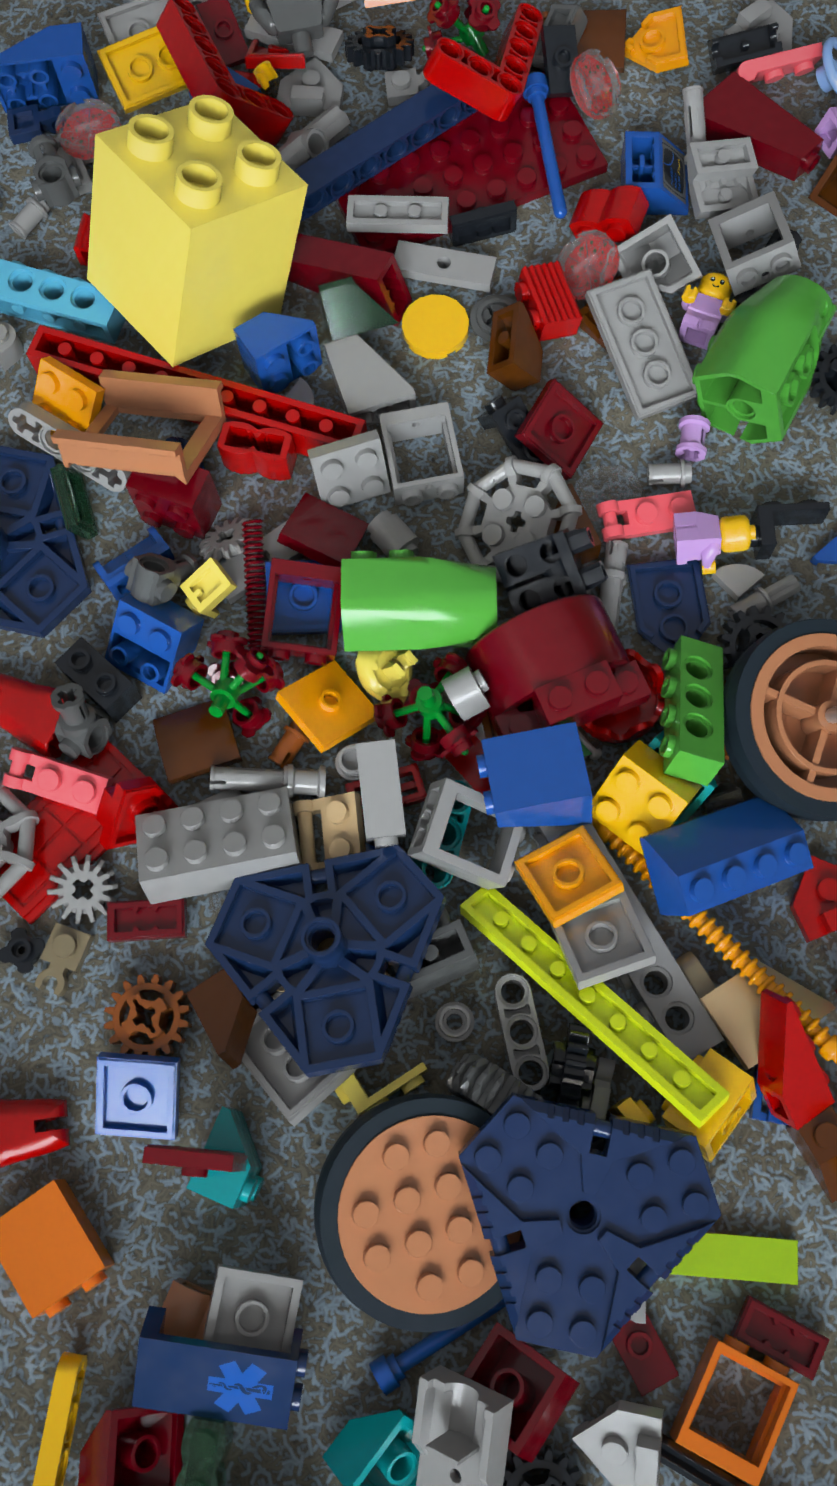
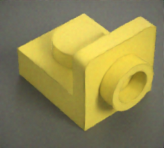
[180,557,237,619]

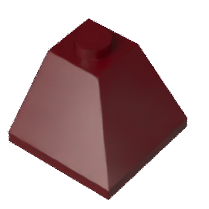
[78,1406,185,1486]

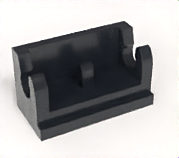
[707,22,783,75]

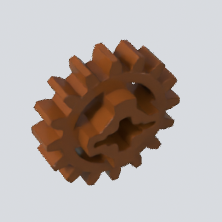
[104,974,193,1056]

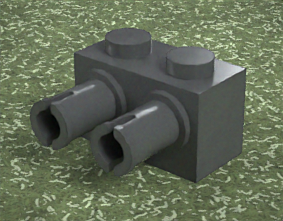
[393,907,481,1000]

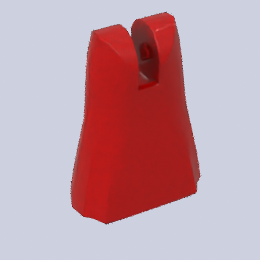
[0,673,86,759]
[0,1098,70,1168]

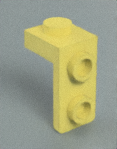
[334,1062,428,1115]

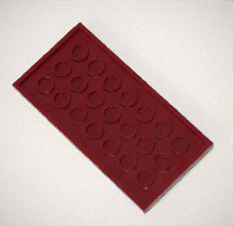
[336,71,608,254]

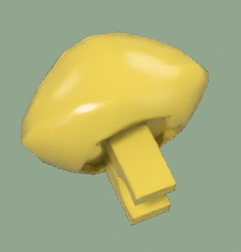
[355,650,418,703]

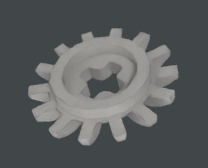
[199,517,257,562]
[47,855,118,924]

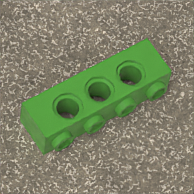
[659,635,725,786]

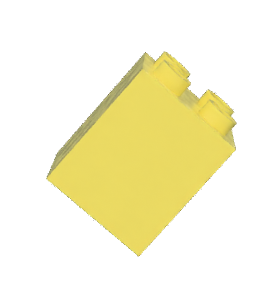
[87,95,308,367]

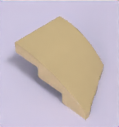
[699,961,836,1070]

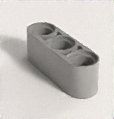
[494,973,549,1092]

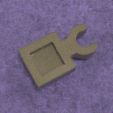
[35,922,94,997]

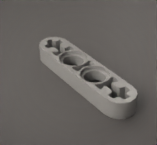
[8,401,131,492]

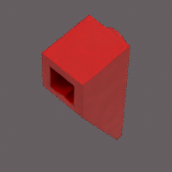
[757,989,835,1130]

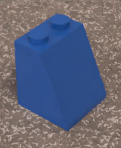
[476,722,592,827]

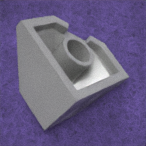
[611,214,703,295]

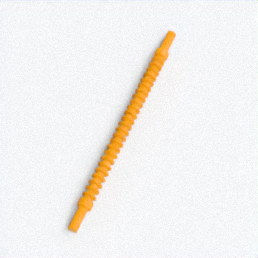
[592,817,837,1064]

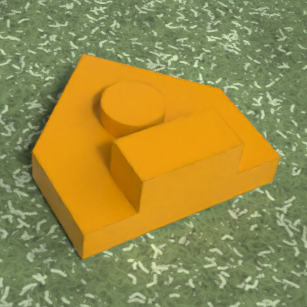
[625,6,689,73]

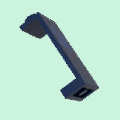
[132,1306,309,1430]

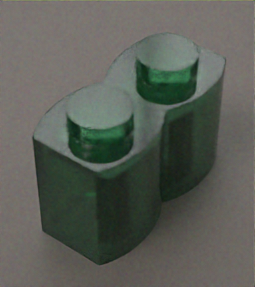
[175,1416,234,1486]

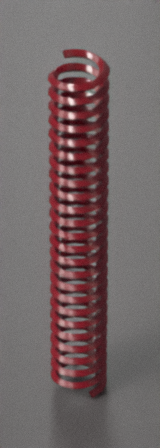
[242,519,267,655]

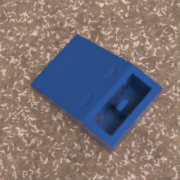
[0,22,100,113]

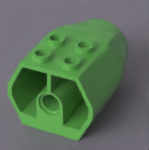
[692,274,837,444]
[340,549,498,652]

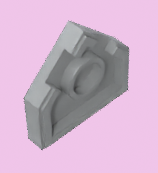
[723,0,793,52]
[277,57,344,117]
[572,1400,664,1486]

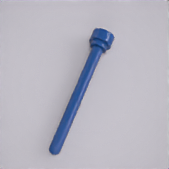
[523,72,567,219]
[369,1299,506,1396]

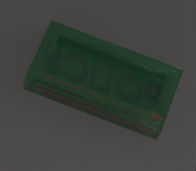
[50,463,98,540]

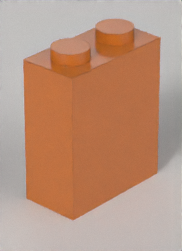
[0,1179,115,1319]

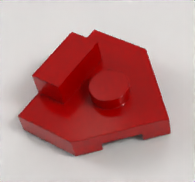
[96,776,178,850]
[790,855,837,943]

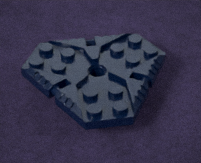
[0,446,92,638]
[205,845,447,1078]
[458,1093,721,1358]

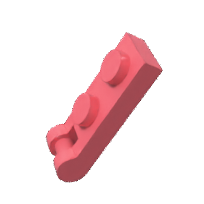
[735,42,823,84]
[596,490,696,542]
[1,747,114,814]

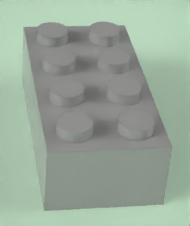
[135,786,302,904]

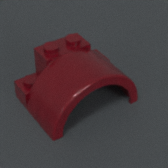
[465,594,652,736]

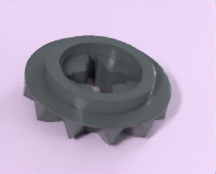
[470,295,516,344]

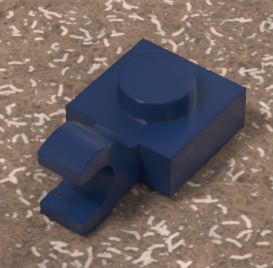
[7,104,67,145]

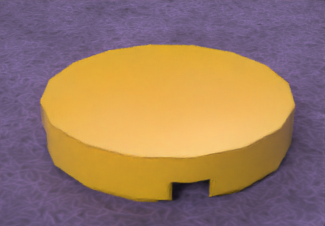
[402,294,469,359]

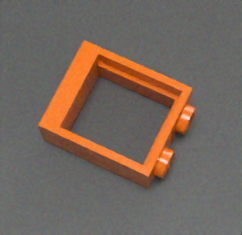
[669,1334,800,1486]

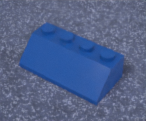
[639,796,814,917]

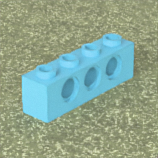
[0,259,125,344]

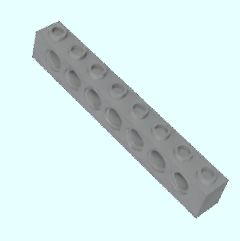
[532,824,724,1059]

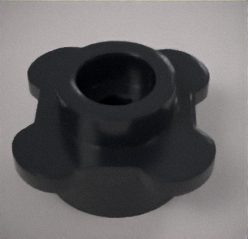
[0,928,46,974]

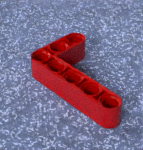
[156,0,294,146]
[423,3,544,122]

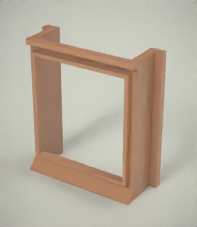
[51,369,226,485]

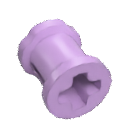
[675,415,711,462]

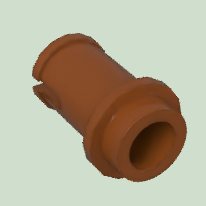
[267,721,310,769]

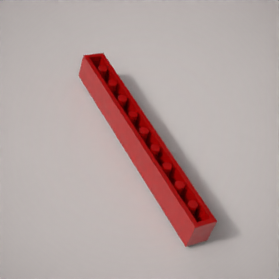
[26,325,367,457]

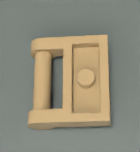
[293,791,366,870]

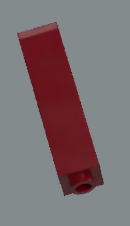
[703,71,824,181]
[288,233,413,327]

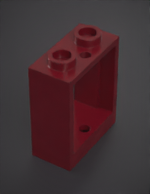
[260,558,341,666]

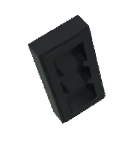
[540,24,582,98]
[449,200,517,247]

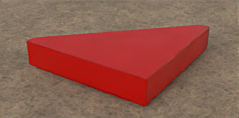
[245,39,306,69]

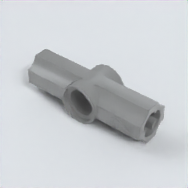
[277,105,351,170]

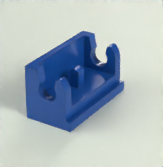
[92,526,175,601]

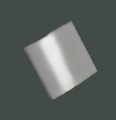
[687,137,759,220]

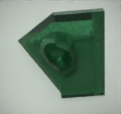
[318,277,399,341]

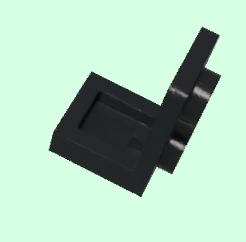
[477,395,544,464]
[750,499,830,560]

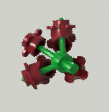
[422,0,501,59]
[171,630,285,738]
[374,652,487,761]

